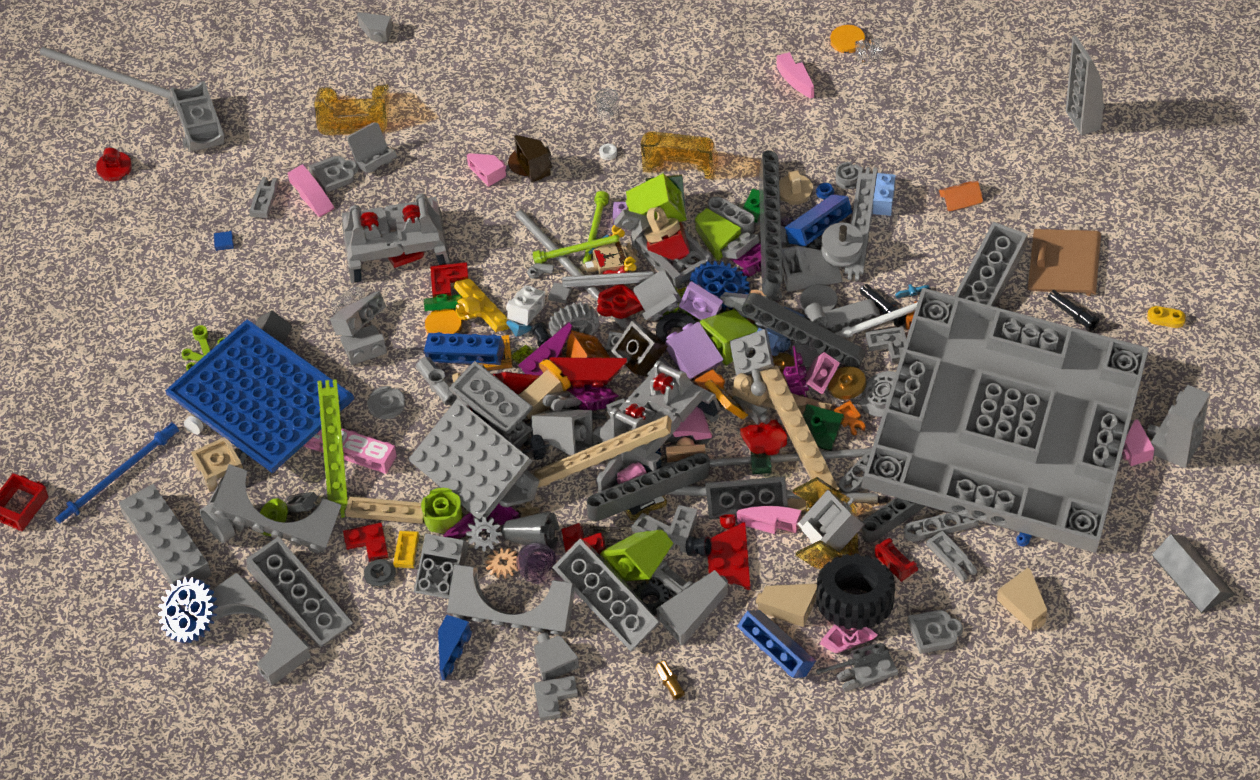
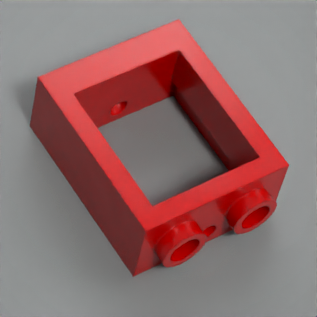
[0,473,49,532]

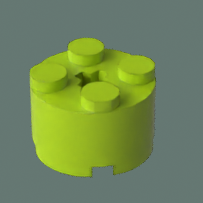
[421,488,463,534]

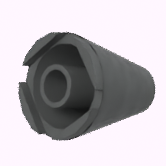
[501,512,559,552]

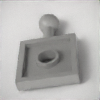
[730,329,774,396]

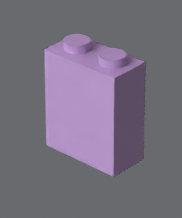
[665,322,724,381]

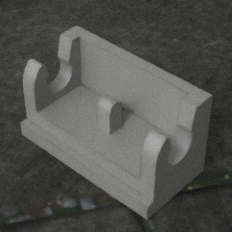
[668,505,697,553]
[651,560,694,597]

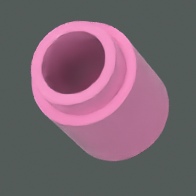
[616,462,647,484]

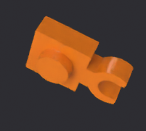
[834,401,865,436]

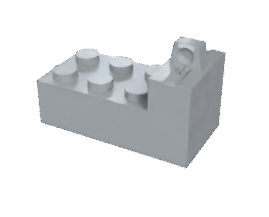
[1146,385,1210,468]

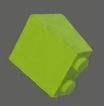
[626,173,687,222]
[700,309,758,366]
[600,530,674,581]

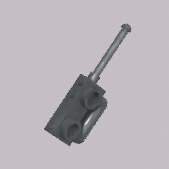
[816,643,890,675]

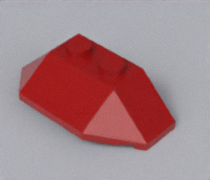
[549,357,627,388]

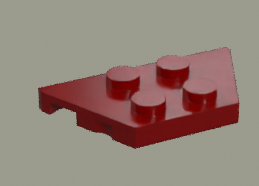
[708,522,751,590]

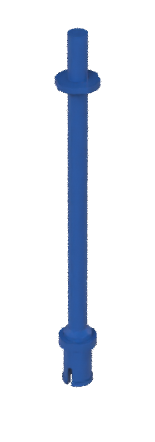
[55,422,179,524]

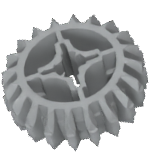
[549,302,600,343]

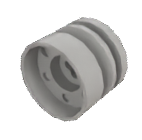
[200,502,248,543]

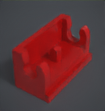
[875,538,918,582]

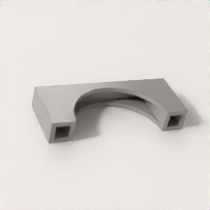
[211,464,341,553]
[447,564,576,635]
[211,573,311,686]

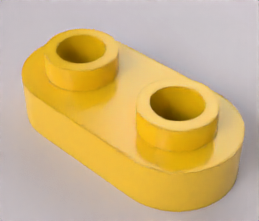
[1147,306,1186,328]

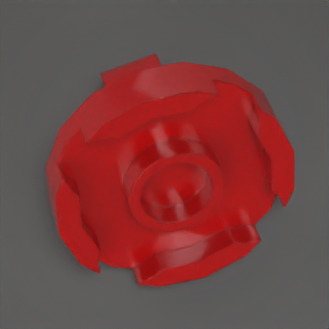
[96,147,132,182]

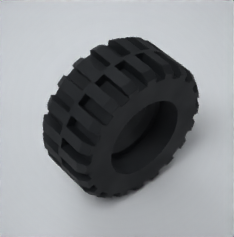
[816,554,895,630]

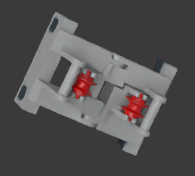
[342,194,451,283]
[592,360,720,473]

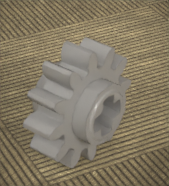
[466,515,502,552]

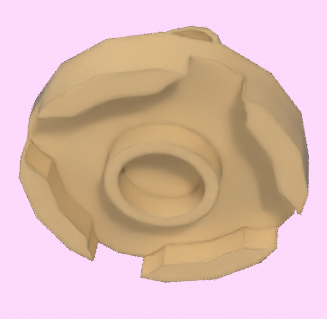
[779,170,813,205]
[644,207,680,243]
[732,373,768,406]

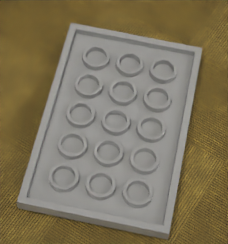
[408,400,532,521]

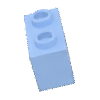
[873,173,896,216]

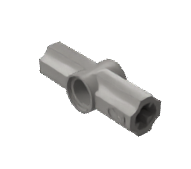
[416,357,457,406]

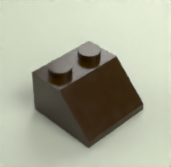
[514,135,552,183]
[611,321,668,377]

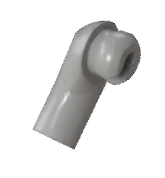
[527,263,554,279]

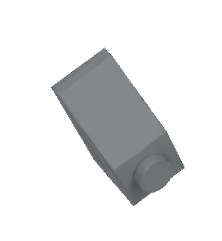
[357,12,393,42]

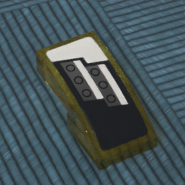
[624,496,668,521]

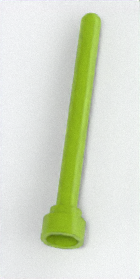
[583,191,610,264]
[533,235,620,264]

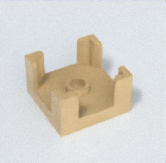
[191,437,243,492]

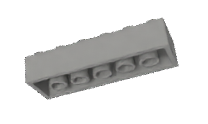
[119,484,212,585]

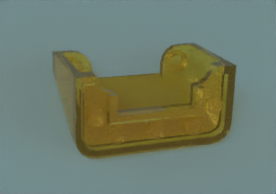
[314,84,390,135]
[641,131,718,180]

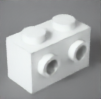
[506,285,545,325]

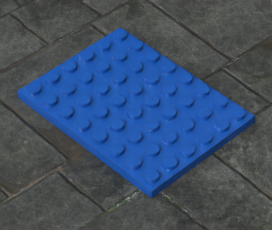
[165,319,354,473]

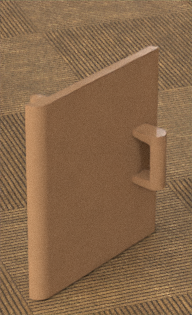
[1028,229,1101,296]

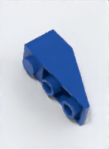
[438,615,472,681]

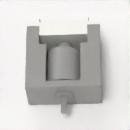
[797,490,864,558]

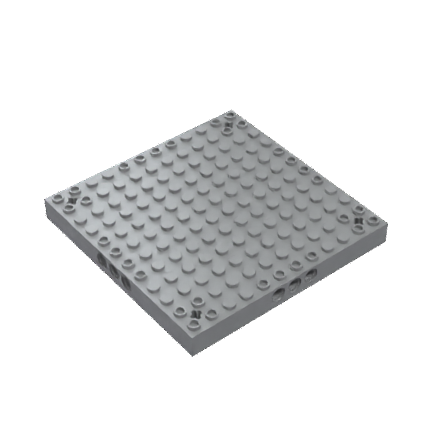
[861,288,1149,553]

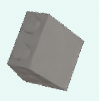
[531,409,594,455]

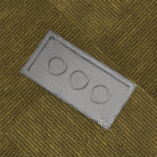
[449,361,533,436]

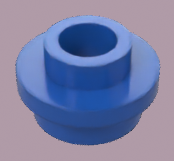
[816,183,834,200]

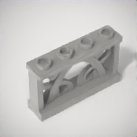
[631,229,712,288]

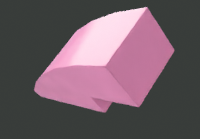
[776,52,814,98]
[288,164,335,217]
[737,506,801,534]

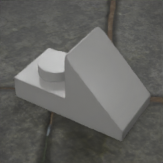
[614,209,651,241]

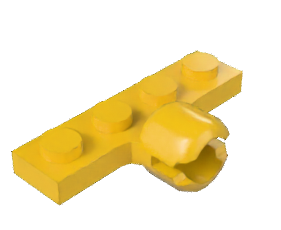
[454,279,510,332]

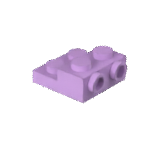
[679,281,723,320]

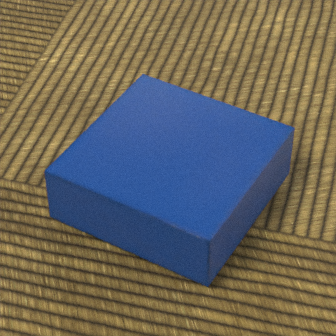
[214,231,234,251]

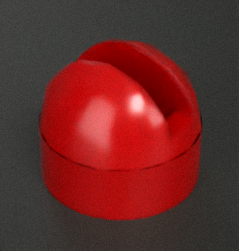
[719,514,736,529]

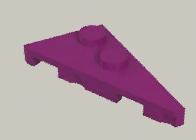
[518,323,573,376]
[443,503,520,539]

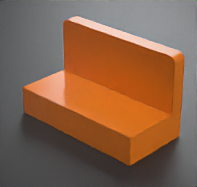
[939,181,983,211]

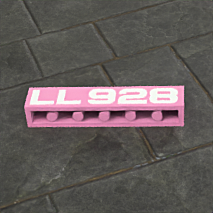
[304,428,397,474]

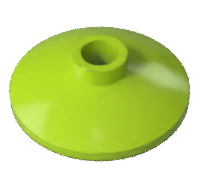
[260,498,288,536]

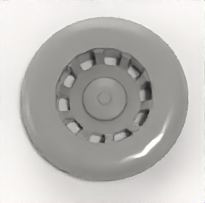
[859,371,896,417]

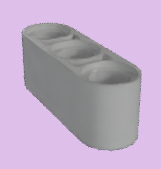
[708,197,755,234]

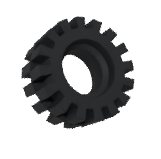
[633,580,669,617]

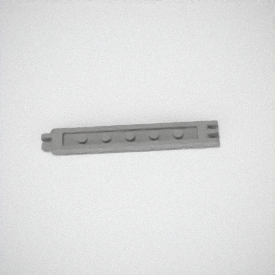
[845,167,878,281]

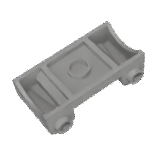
[168,81,224,152]

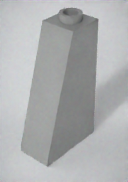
[656,570,728,645]

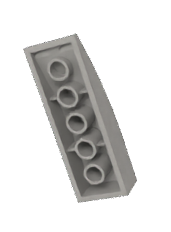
[1066,35,1105,136]
[954,222,1028,307]
[246,536,353,648]
[552,539,660,652]

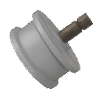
[821,223,863,267]

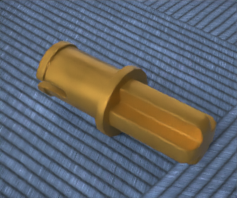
[656,661,685,700]

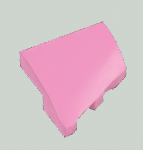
[673,407,712,440]
[820,624,877,653]

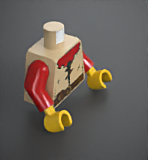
[585,225,637,274]

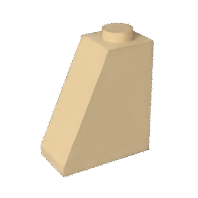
[519,370,564,420]
[997,568,1047,631]
[756,584,817,627]

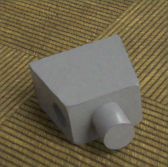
[534,632,579,681]

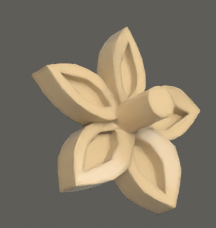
[623,242,638,263]
[517,502,540,518]

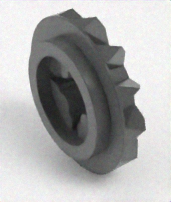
[364,559,396,588]

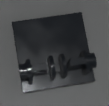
[522,434,549,460]

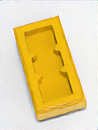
[393,531,420,568]

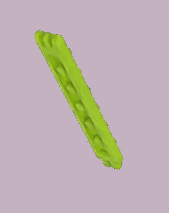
[317,379,348,518]

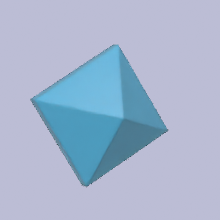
[506,320,532,337]

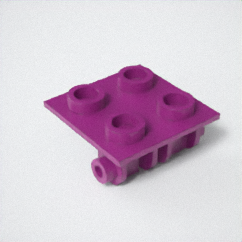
[730,243,761,277]
[783,346,810,397]
[566,385,619,411]

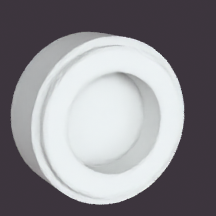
[599,144,617,160]
[184,416,204,435]

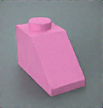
[467,153,506,187]
[806,352,840,394]
[1122,419,1154,466]

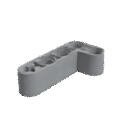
[805,299,881,333]

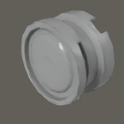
[836,162,859,190]

